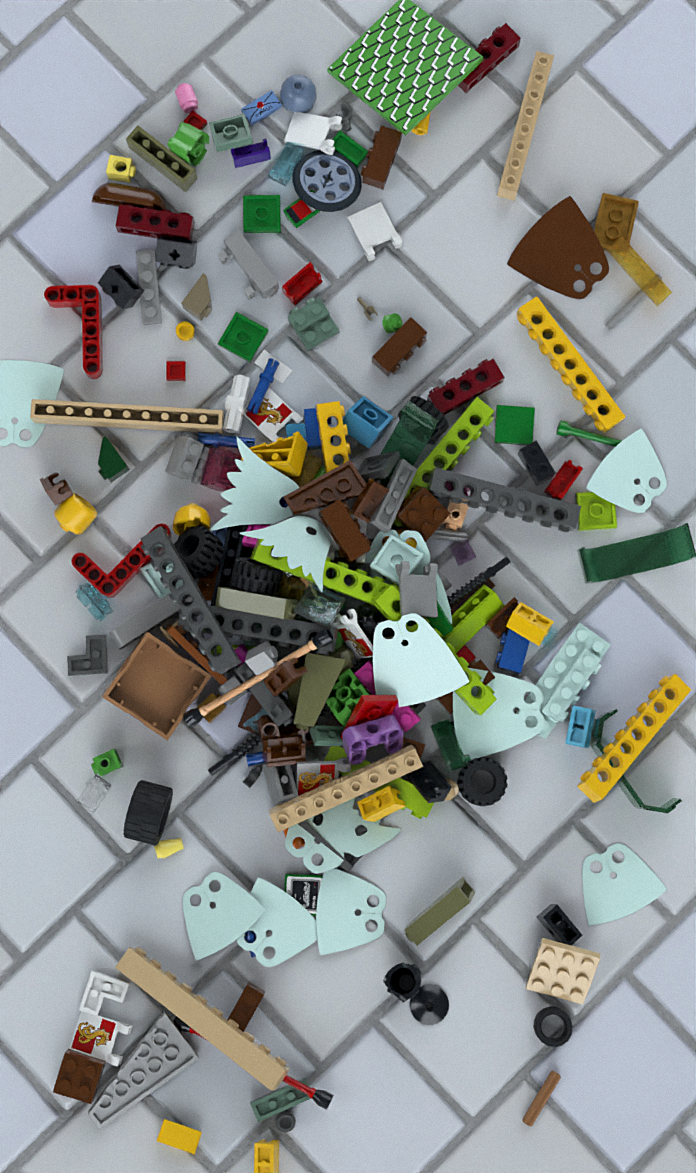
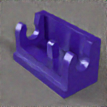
[231,138,271,168]

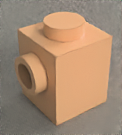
[442,502,468,531]

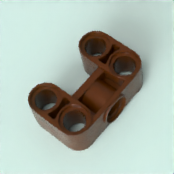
[257,708,317,746]

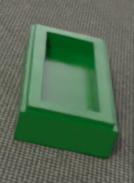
[332,130,368,168]

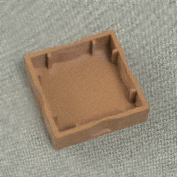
[102,631,212,741]

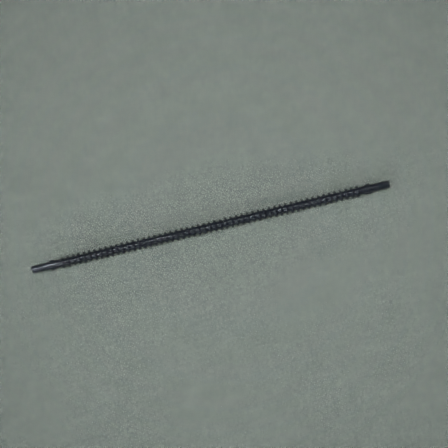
[208,556,511,776]

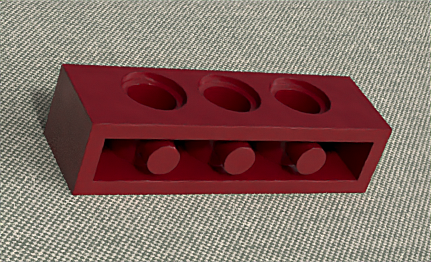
[458,23,521,93]
[115,204,195,240]
[427,358,505,415]

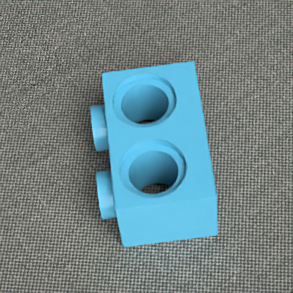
[565,706,596,748]

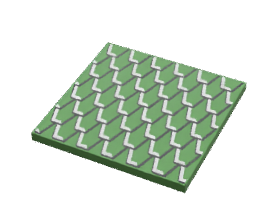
[327,0,483,136]

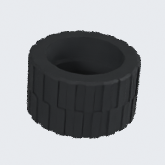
[123,780,173,846]

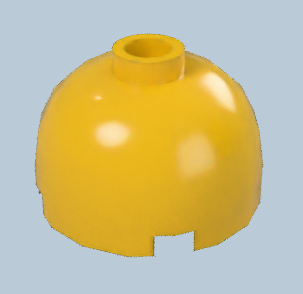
[172,503,211,536]

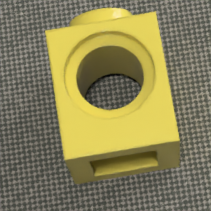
[106,155,136,183]

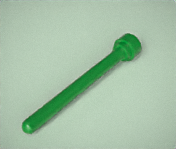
[556,420,621,447]

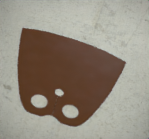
[507,196,609,299]

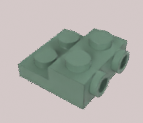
[209,113,253,152]
[288,297,339,352]

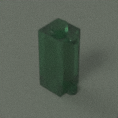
[430,719,471,773]

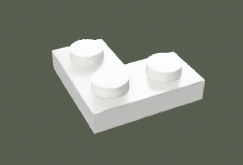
[79,970,130,1016]

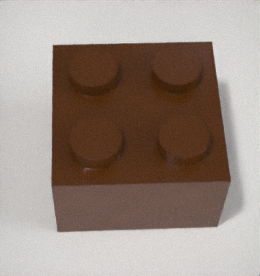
[396,486,451,542]
[53,1049,106,1104]

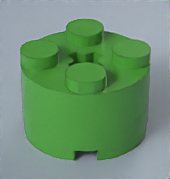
[167,122,209,168]

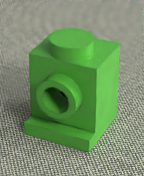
[91,749,124,776]

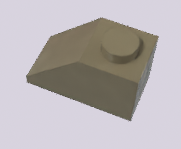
[181,273,212,321]

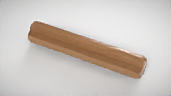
[522,1071,561,1127]

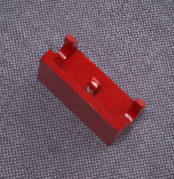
[282,262,323,306]
[544,460,583,501]

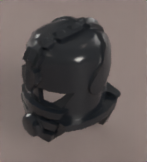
[357,603,395,639]
[383,962,422,1003]

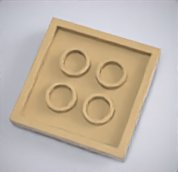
[526,938,600,1004]

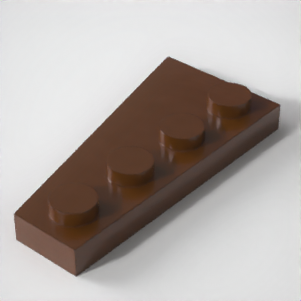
[283,460,366,515]

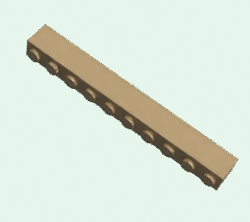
[30,399,224,434]
[115,947,290,1091]

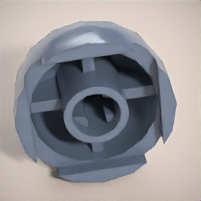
[280,74,317,113]

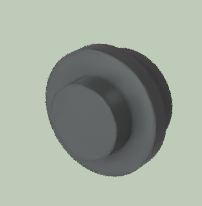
[276,1111,296,1132]

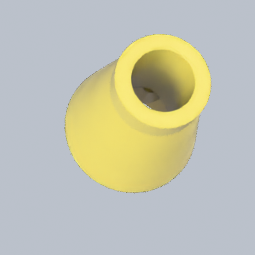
[154,838,184,859]

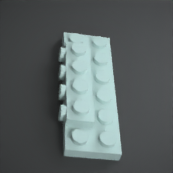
[515,623,611,739]

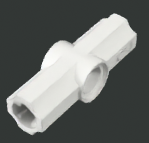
[223,375,251,434]

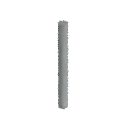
[605,274,662,330]

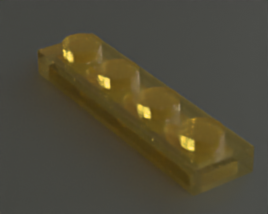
[607,237,672,306]

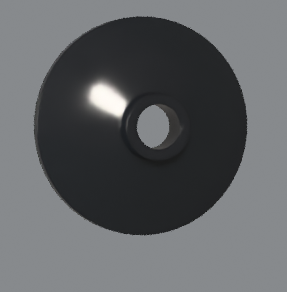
[410,984,449,1025]

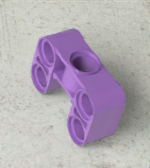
[342,715,403,765]

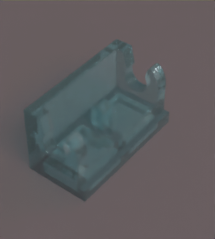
[268,142,304,187]

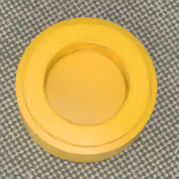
[176,321,195,341]

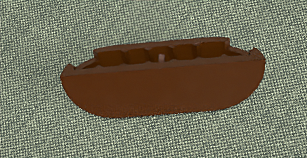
[92,183,166,211]

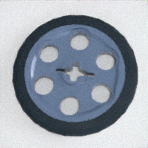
[292,150,362,212]

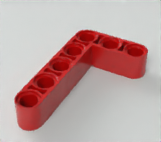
[44,285,103,379]
[71,523,172,598]

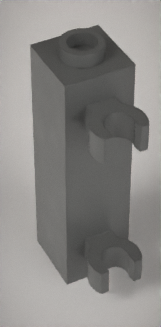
[235,662,295,726]

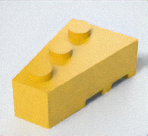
[241,431,308,477]

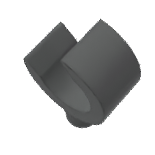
[336,104,352,131]
[243,763,264,788]

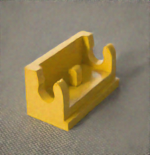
[506,602,554,646]
[357,786,406,822]
[157,1119,202,1154]
[254,1139,280,1173]

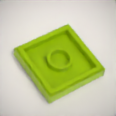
[575,492,617,531]

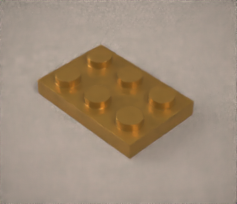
[594,193,639,256]

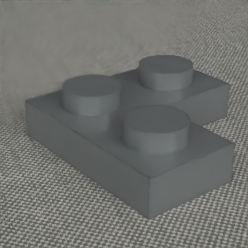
[67,635,108,676]

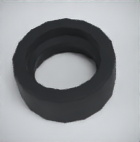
[533,1006,573,1047]

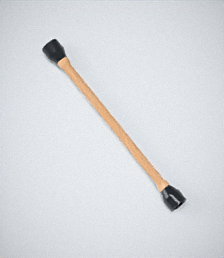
[183,628,334,727]

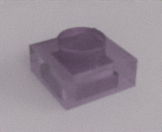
[450,540,476,566]

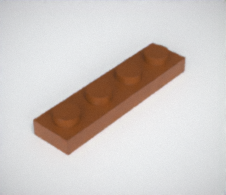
[165,624,227,685]

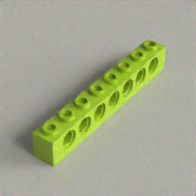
[392,397,494,529]
[250,539,400,612]
[371,585,497,716]

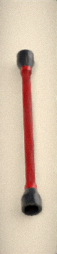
[173,1016,334,1110]

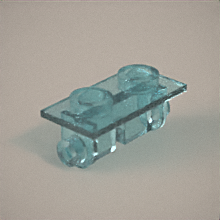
[75,583,113,622]

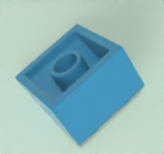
[343,396,394,449]

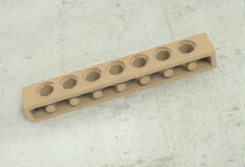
[497,51,554,201]
[269,745,423,832]

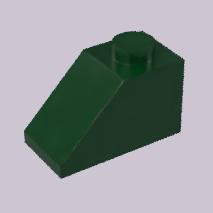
[98,436,130,483]

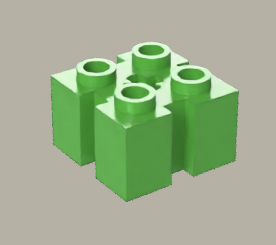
[326,668,369,727]

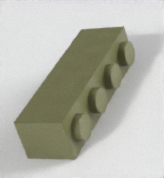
[126,125,198,192]

